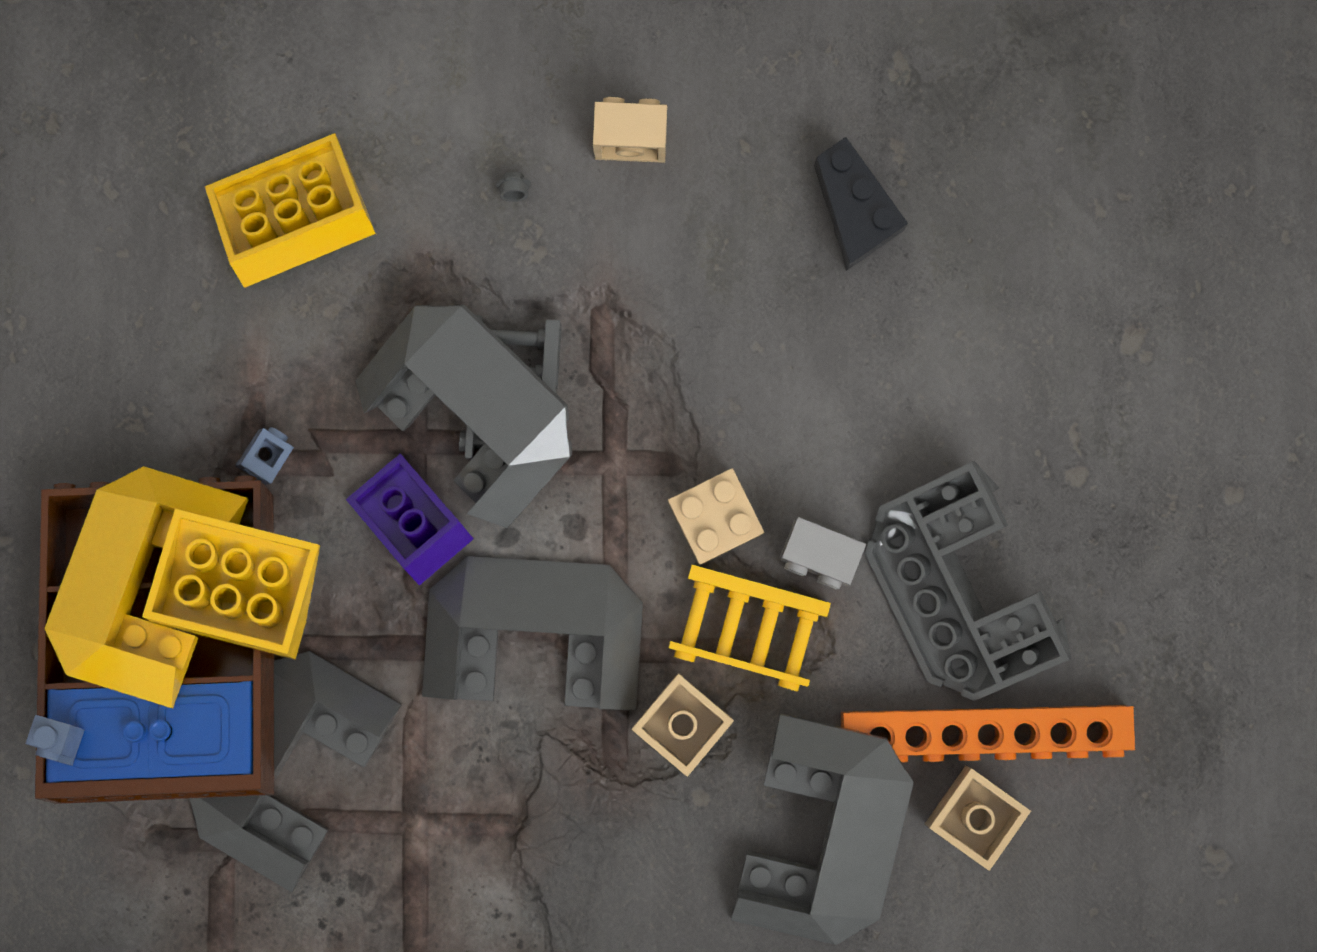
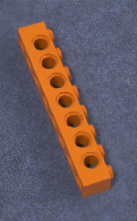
[841,705,1135,762]

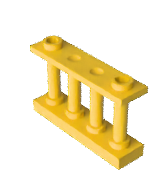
[669,565,831,691]

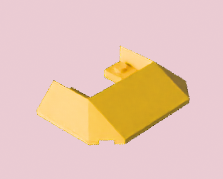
[44,466,248,709]

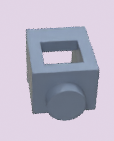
[235,427,294,485]
[25,714,85,766]

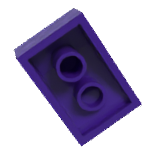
[346,454,474,586]

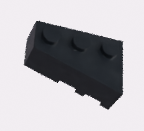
[814,137,908,271]

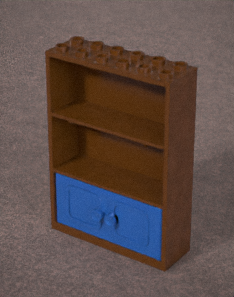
[35,476,274,804]

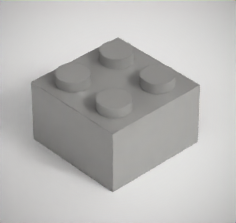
[779,517,866,590]

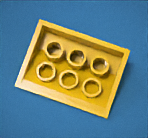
[205,133,376,288]
[142,509,320,659]

